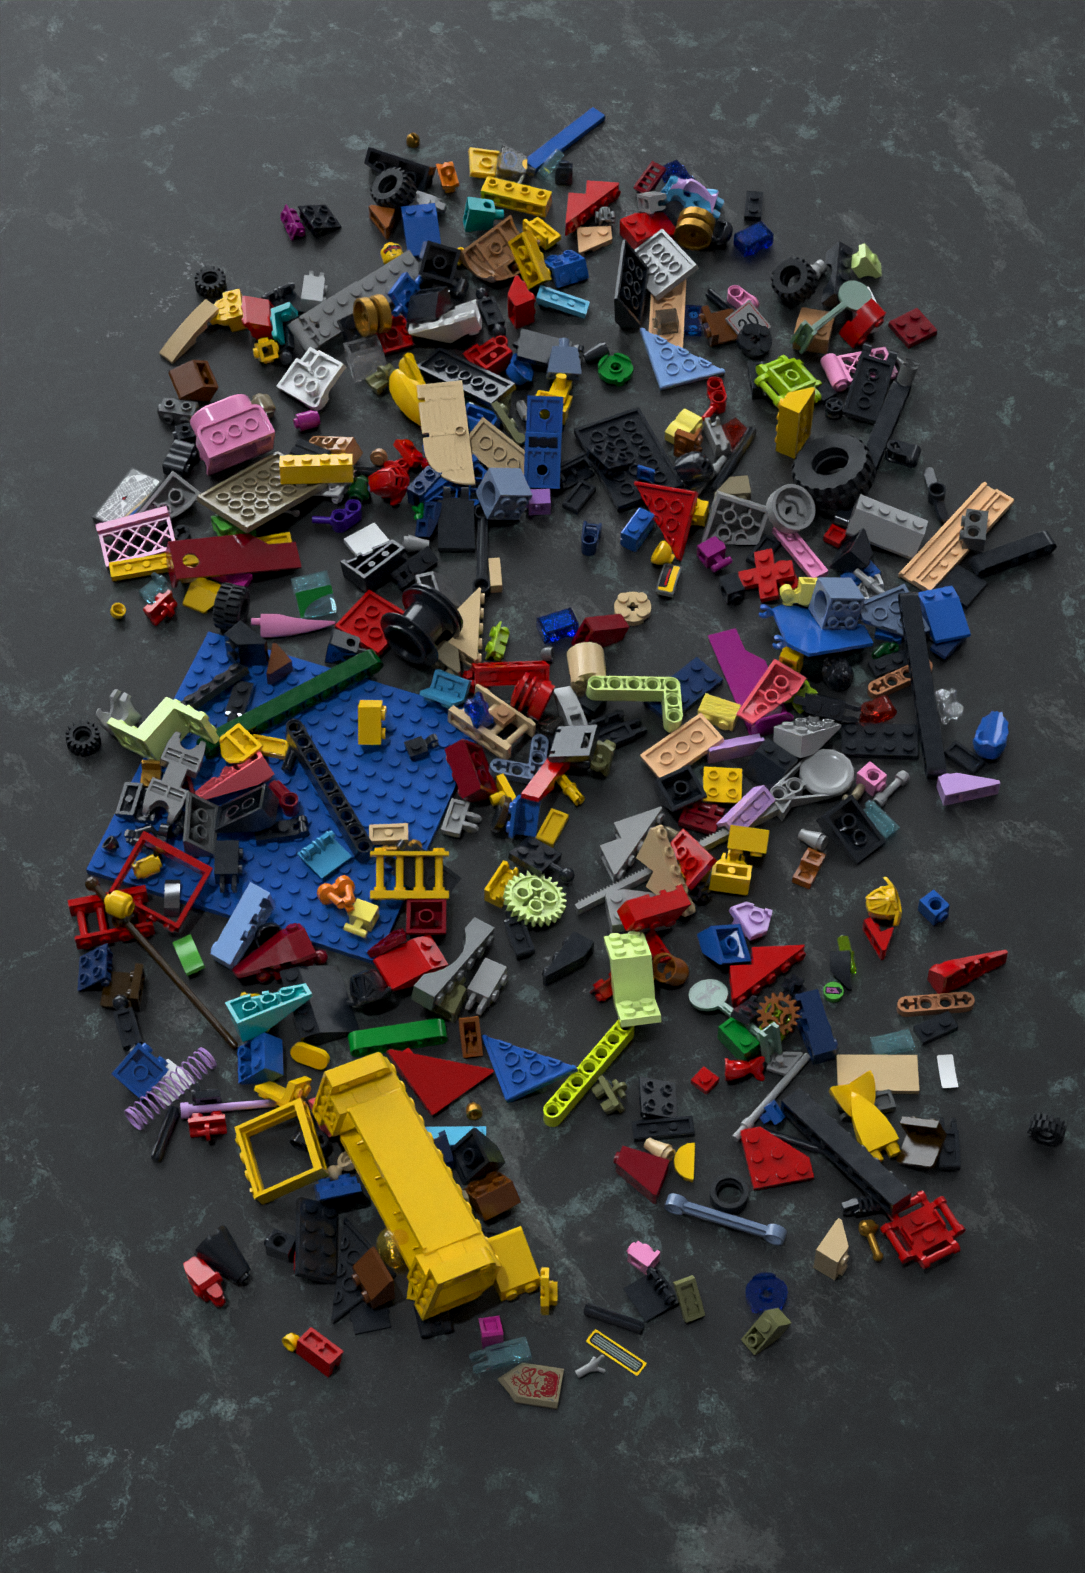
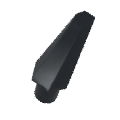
[171,810,185,838]

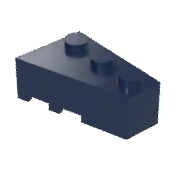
[794,989,839,1065]

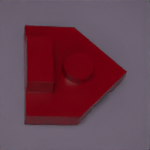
[367,928,407,958]

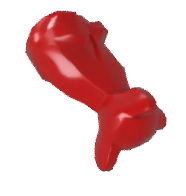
[725,1056,765,1081]

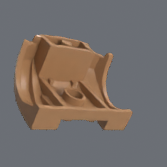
[459,215,540,283]

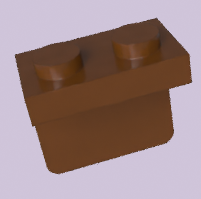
[698,305,737,347]

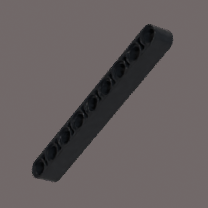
[285,719,373,863]

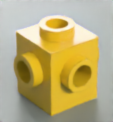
[253,337,279,364]
[691,498,709,526]

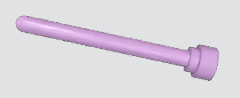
[180,1099,278,1119]

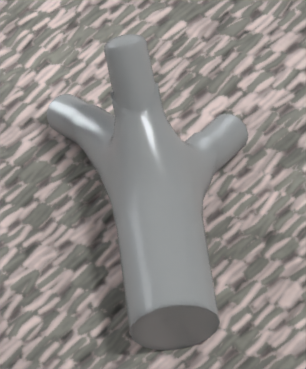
[575,1354,605,1378]

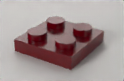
[888,308,937,349]

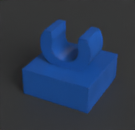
[760,1100,785,1125]

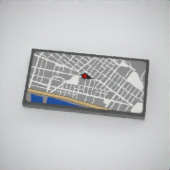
[92,467,163,535]

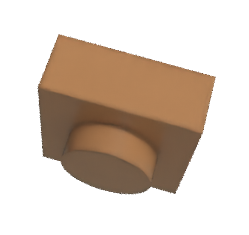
[489,703,516,729]

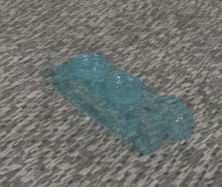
[469,1336,532,1373]

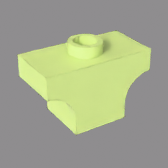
[851,243,882,279]

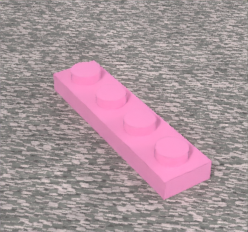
[772,527,828,578]

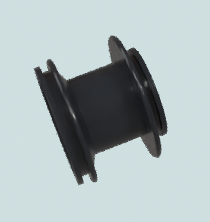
[380,583,463,666]

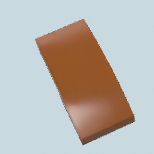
[792,847,826,889]

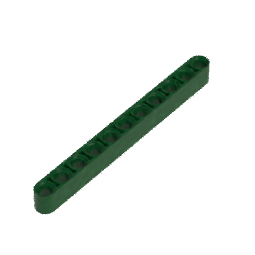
[196,649,384,759]

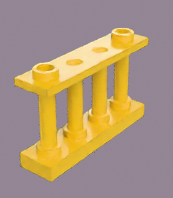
[370,848,449,900]

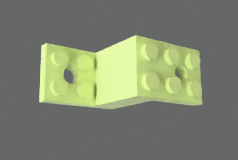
[107,697,220,761]
[604,931,661,1027]

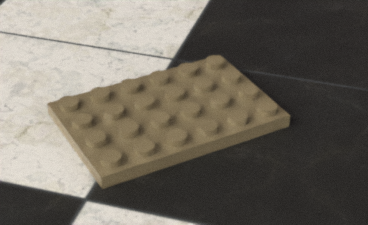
[197,451,327,533]

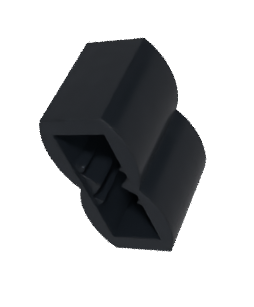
[162,439,199,479]

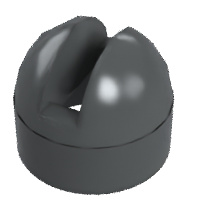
[540,646,554,661]

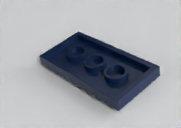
[643,657,723,721]

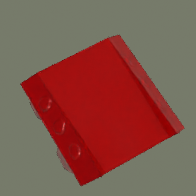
[373,316,414,355]

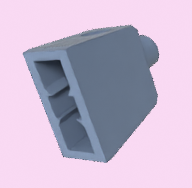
[546,338,582,380]

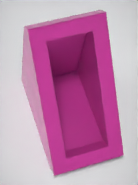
[478,1316,504,1350]

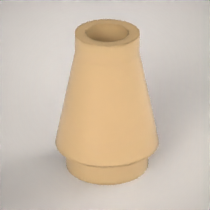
[644,1138,675,1162]

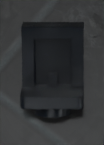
[555,160,573,185]

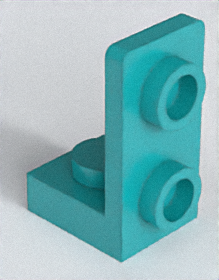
[270,302,298,345]

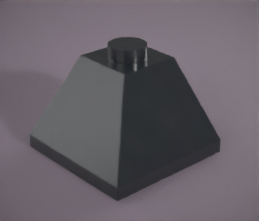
[828,528,873,573]
[450,1127,506,1185]

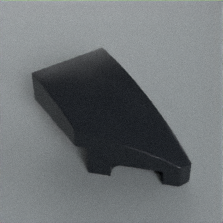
[830,950,852,990]

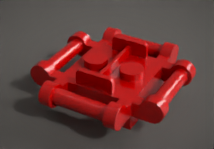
[880,1190,966,1269]

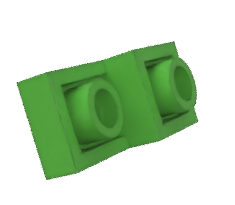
[173,934,205,976]

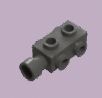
[157,397,199,425]

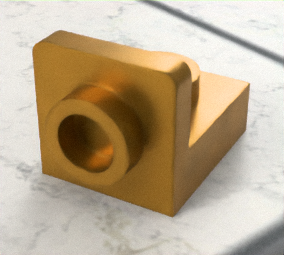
[140,759,162,788]

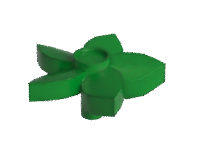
[412,502,424,520]

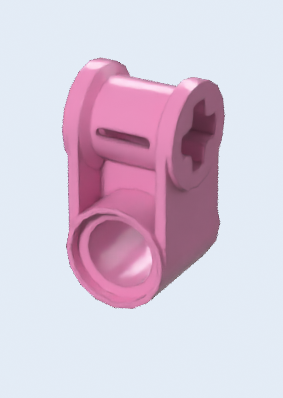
[726,285,759,309]

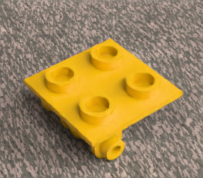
[703,767,742,803]

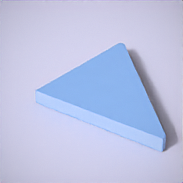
[640,328,725,390]

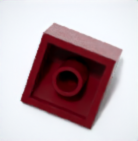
[406,899,447,935]

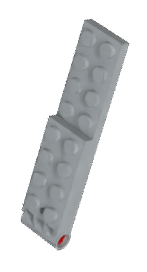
[287,250,429,352]

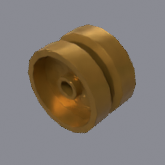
[674,207,716,251]
[353,294,392,337]

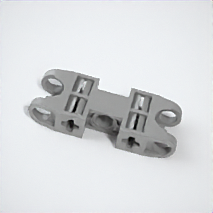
[142,731,206,825]

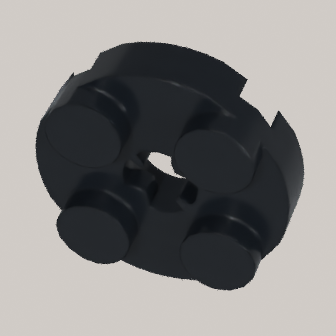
[737,323,772,358]

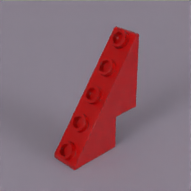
[565,180,621,236]
[729,945,806,1008]

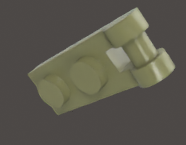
[491,401,525,447]

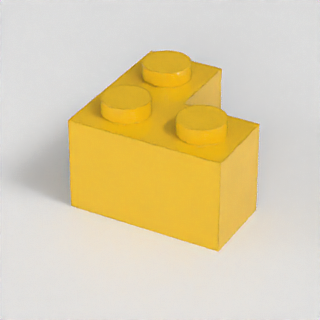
[358,700,387,745]
[727,825,770,857]

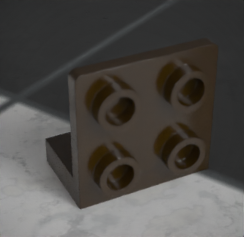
[100,963,146,1010]

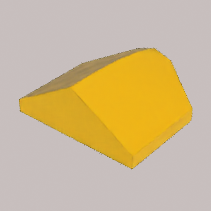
[183,578,221,614]
[219,723,263,764]

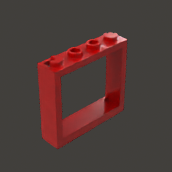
[109,831,213,932]

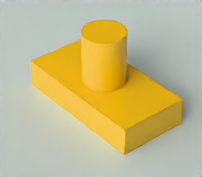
[548,373,572,403]
[489,774,516,808]

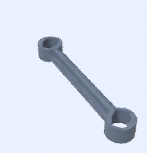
[664,1193,787,1245]

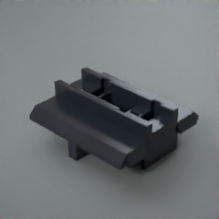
[413,1304,454,1338]

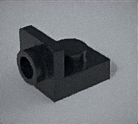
[191,1081,222,1105]

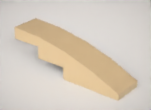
[159,299,219,364]

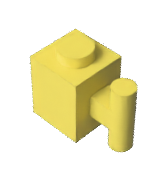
[343,898,379,938]

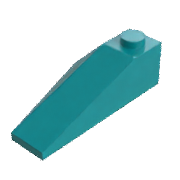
[225,983,313,1042]

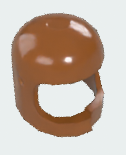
[652,953,689,986]

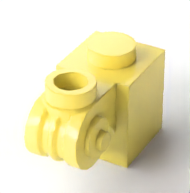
[779,577,817,607]

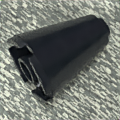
[194,1225,251,1283]

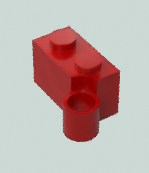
[474,336,513,375]

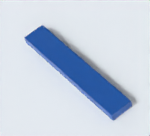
[524,107,605,173]

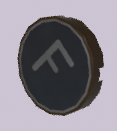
[490,795,512,833]

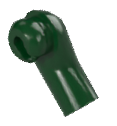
[871,643,899,659]

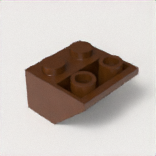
[168,360,219,402]
[462,1171,521,1221]

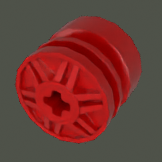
[510,672,555,721]

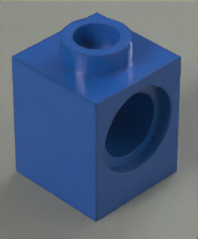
[918,890,950,926]

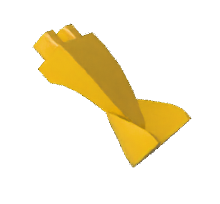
[829,1070,900,1162]

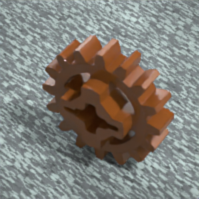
[757,992,801,1036]

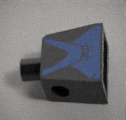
[324,628,368,665]

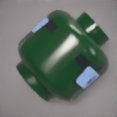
[347,476,371,503]

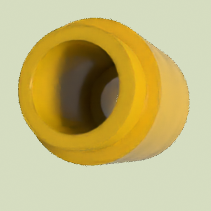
[132,854,162,879]

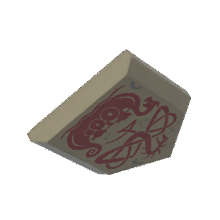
[498,1362,564,1409]

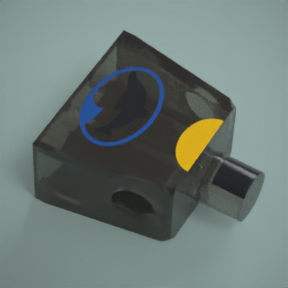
[495,145,535,184]

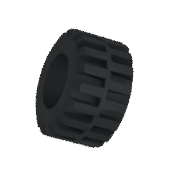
[370,167,417,214]
[770,256,818,305]
[213,582,250,630]

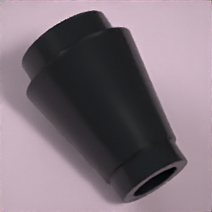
[583,342,610,363]

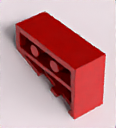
[617,884,691,931]

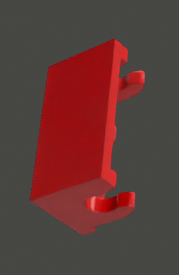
[296,1327,344,1377]

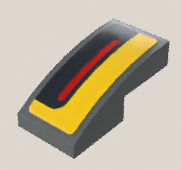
[655,563,682,597]

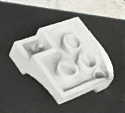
[276,347,346,411]

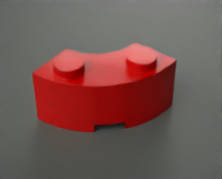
[839,298,886,348]

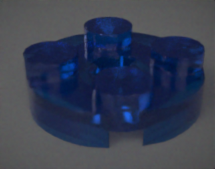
[745,1272,788,1314]

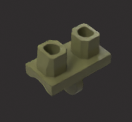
[365,363,395,395]
[590,740,616,777]
[592,1075,628,1115]

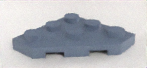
[859,584,930,636]

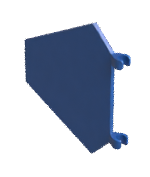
[759,604,873,657]

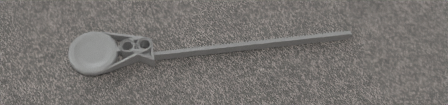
[575,749,854,915]

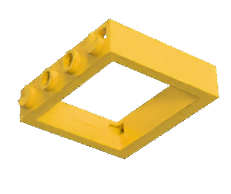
[234,1098,329,1205]

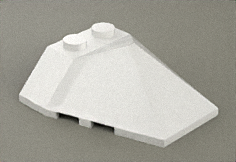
[408,299,482,343]

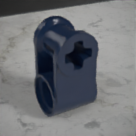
[581,521,602,556]

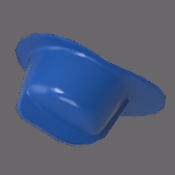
[506,353,533,386]

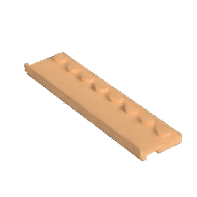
[898,482,1014,591]

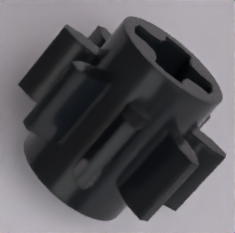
[688,879,712,903]
[780,974,807,1000]

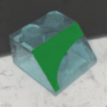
[291,570,337,619]

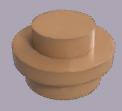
[370,449,388,466]

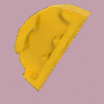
[674,1143,695,1182]

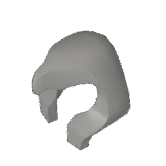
[96,689,142,736]

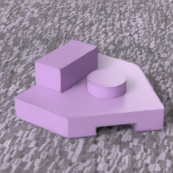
[729,902,773,940]

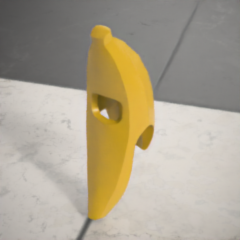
[389,353,426,426]

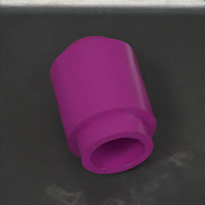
[293,410,321,432]

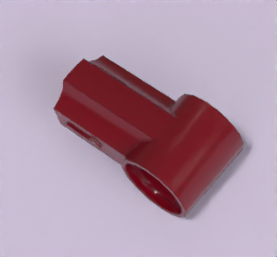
[268,780,300,817]

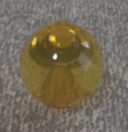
[376,1227,409,1268]

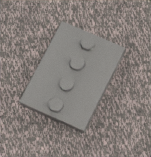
[635,229,699,301]

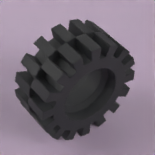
[194,266,227,299]
[65,720,101,757]
[1027,1113,1067,1146]

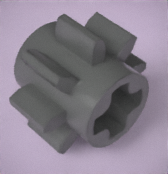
[595,207,615,226]

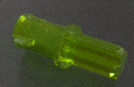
[837,935,857,974]

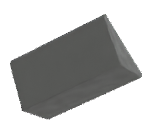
[183,792,218,857]

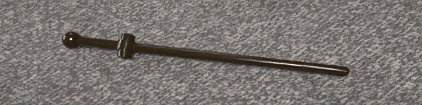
[85,876,238,1049]

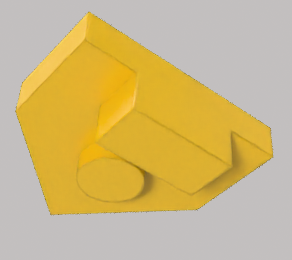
[540,1268,557,1315]

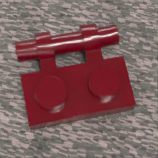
[678,800,725,836]

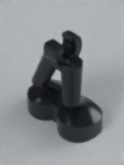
[124,823,173,860]

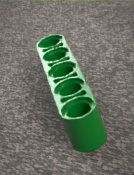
[348,1019,448,1057]

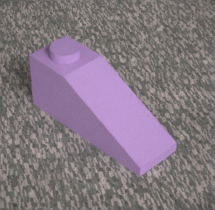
[936,773,1000,806]

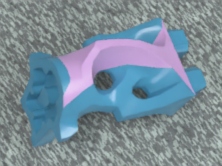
[658,176,724,222]

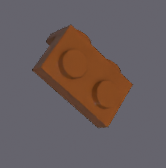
[673,428,703,458]

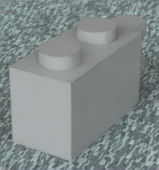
[300,271,327,312]
[465,958,509,1015]

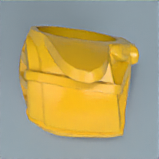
[865,877,902,926]

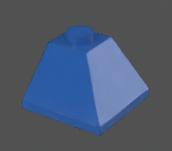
[697,924,751,965]

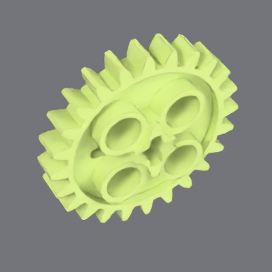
[503,871,567,927]

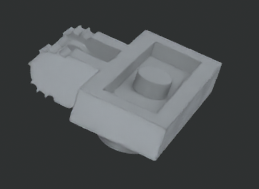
[441,798,482,838]

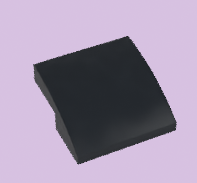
[115,782,161,825]

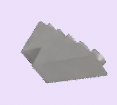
[600,807,665,884]

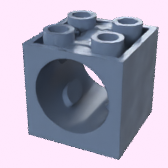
[476,468,533,520]
[808,577,865,629]

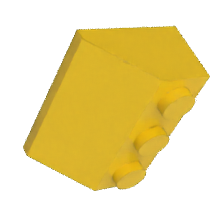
[508,231,552,290]

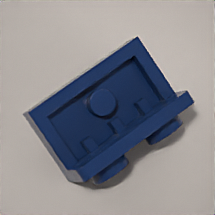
[406,465,442,505]

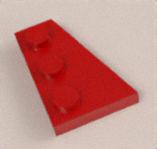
[671,828,717,890]

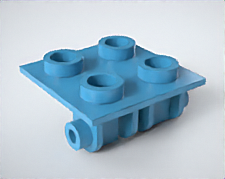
[297,830,352,879]

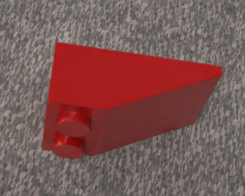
[619,212,676,250]
[373,935,448,991]

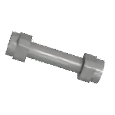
[872,770,910,808]

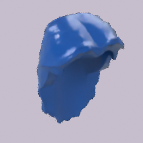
[973,711,1009,759]

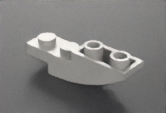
[552,686,589,748]

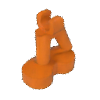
[317,875,356,913]

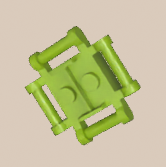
[754,355,822,407]

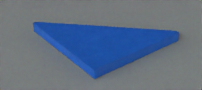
[482,1035,578,1103]

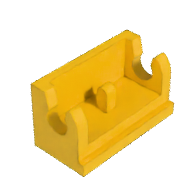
[484,860,519,909]

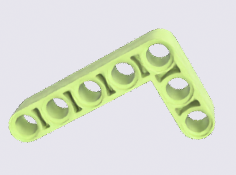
[586,676,683,733]

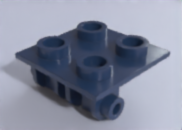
[77,943,113,992]

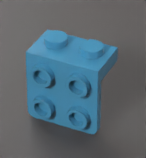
[419,669,472,708]

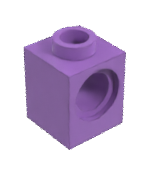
[526,489,551,515]

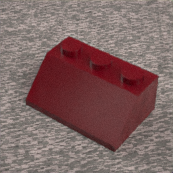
[444,738,499,803]

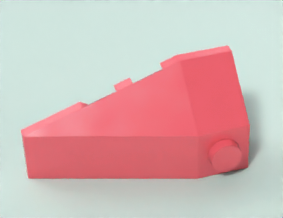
[736,659,807,725]

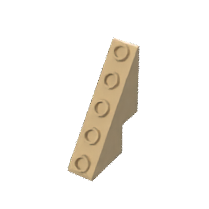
[449,587,485,667]
[636,824,696,917]

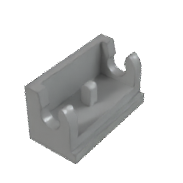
[637,191,667,214]
[704,416,732,457]

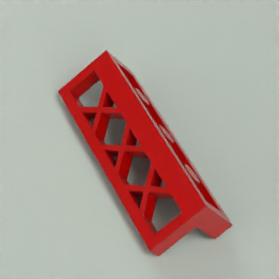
[471,660,550,686]

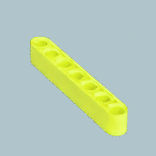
[543,1019,634,1127]

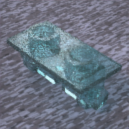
[863,800,900,838]

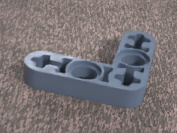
[489,734,548,784]

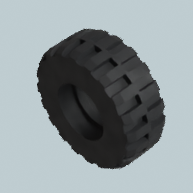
[792,433,876,510]

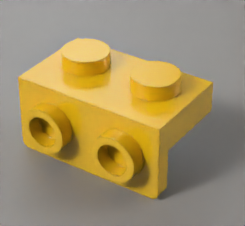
[522,217,561,250]

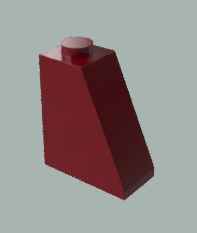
[571,614,629,648]
[613,1145,669,1204]

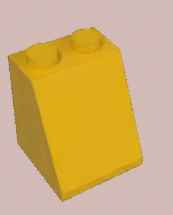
[488,1226,540,1301]

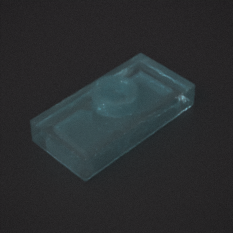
[870,1029,915,1055]

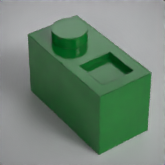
[717,1017,760,1062]

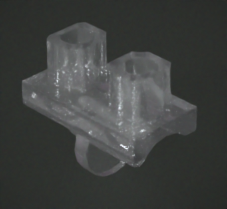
[935,688,963,725]

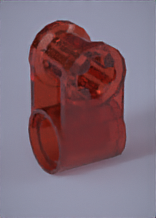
[859,695,897,723]

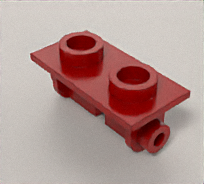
[590,972,613,1002]

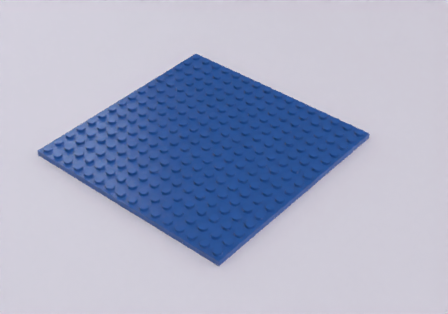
[86,631,486,965]

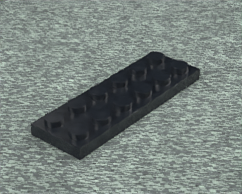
[417,347,516,408]

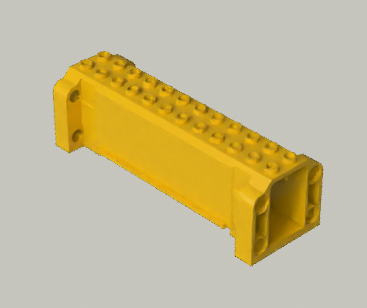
[312,1052,501,1321]

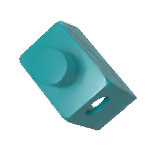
[462,197,504,232]

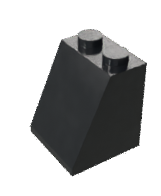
[418,240,461,284]

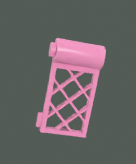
[820,347,898,391]

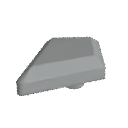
[766,1052,803,1076]

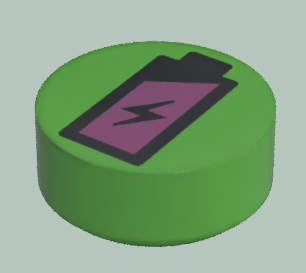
[823,982,844,1003]

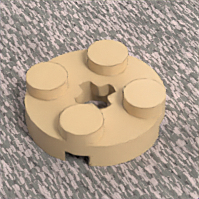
[614,592,651,626]

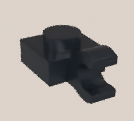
[404,734,439,761]

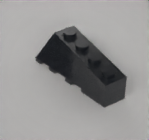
[364,147,436,193]

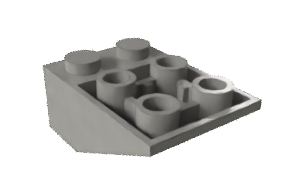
[773,714,841,758]

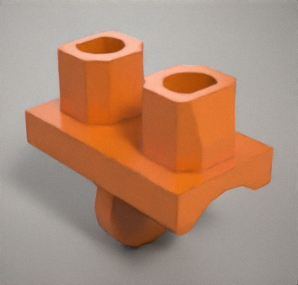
[436,161,459,193]

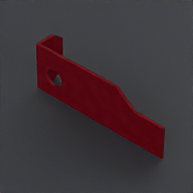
[166,533,301,588]

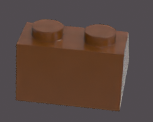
[351,1247,395,1309]

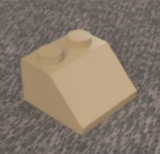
[813,1218,849,1280]

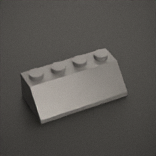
[845,494,928,560]

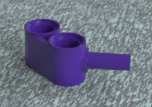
[312,499,362,533]

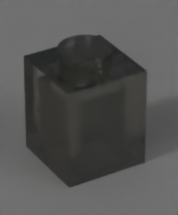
[652,308,679,335]

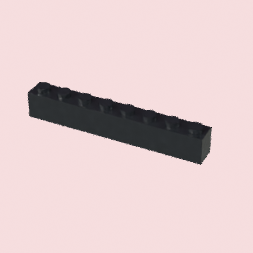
[781,1088,911,1217]

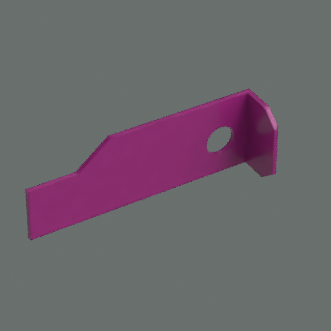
[708,628,794,737]

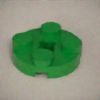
[598,353,633,386]

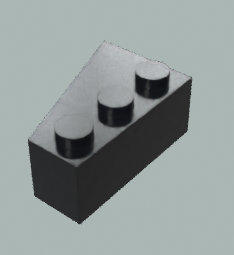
[340,539,408,592]

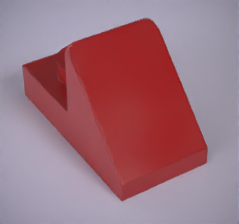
[862,917,894,960]

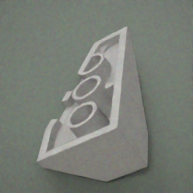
[134,471,201,538]

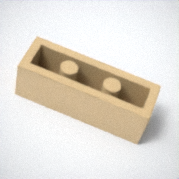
[488,558,502,593]

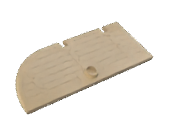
[416,380,475,485]

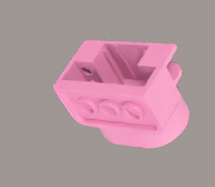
[190,394,275,476]

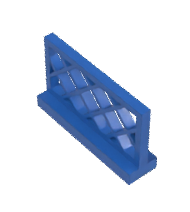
[418,454,487,509]

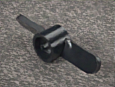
[924,467,949,523]

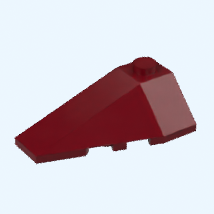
[232,923,317,978]

